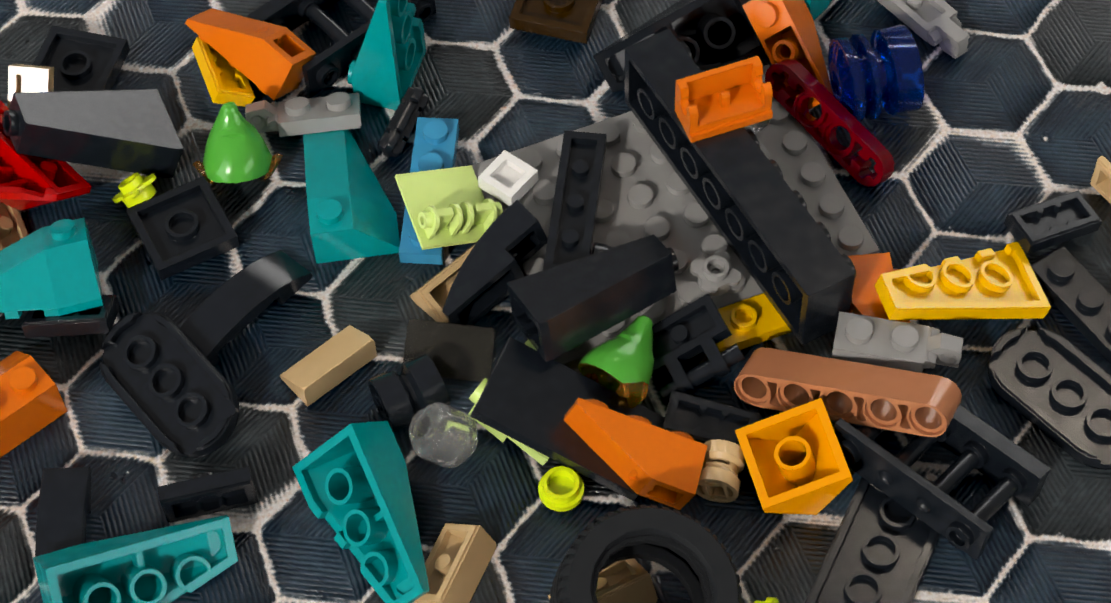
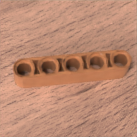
[734,348,962,437]

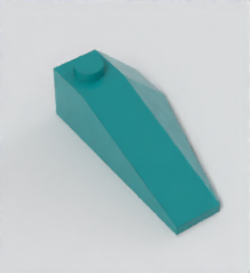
[348,0,426,110]
[0,217,103,319]
[292,421,430,603]
[33,515,238,603]

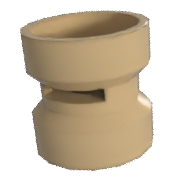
[696,439,746,503]

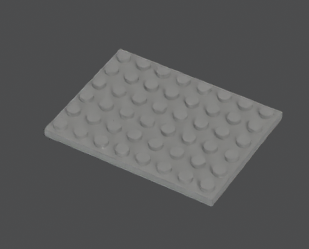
[472,64,879,370]

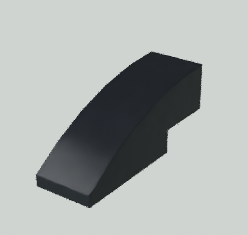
[442,200,548,336]

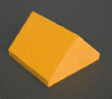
[735,398,853,515]

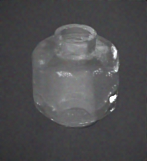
[409,402,478,468]

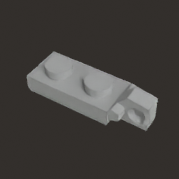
[877,0,970,59]
[245,92,362,137]
[832,311,963,373]

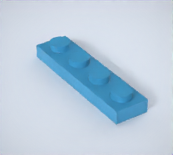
[399,117,460,265]

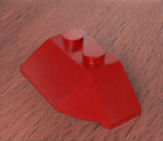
[0,100,92,211]

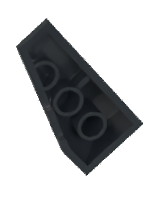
[593,0,766,92]

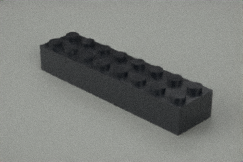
[625,29,856,346]

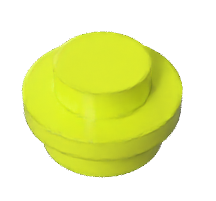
[538,466,584,512]

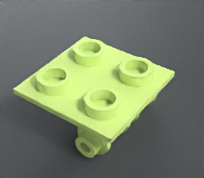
[395,165,503,250]

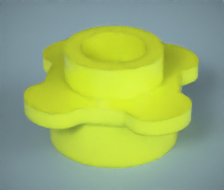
[112,173,157,208]

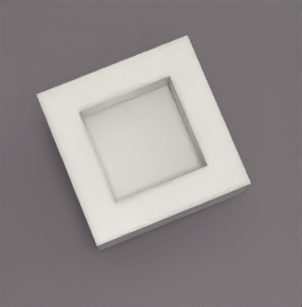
[478,150,538,206]

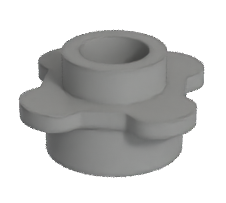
[690,250,742,296]

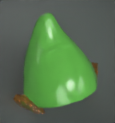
[192,102,283,184]
[578,315,654,409]

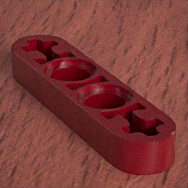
[765,59,894,187]

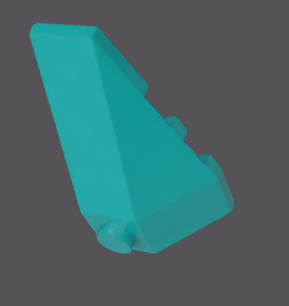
[303,129,400,264]

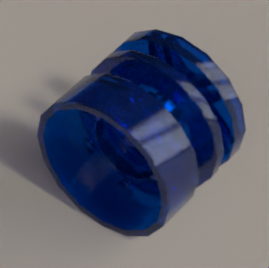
[828,25,924,122]

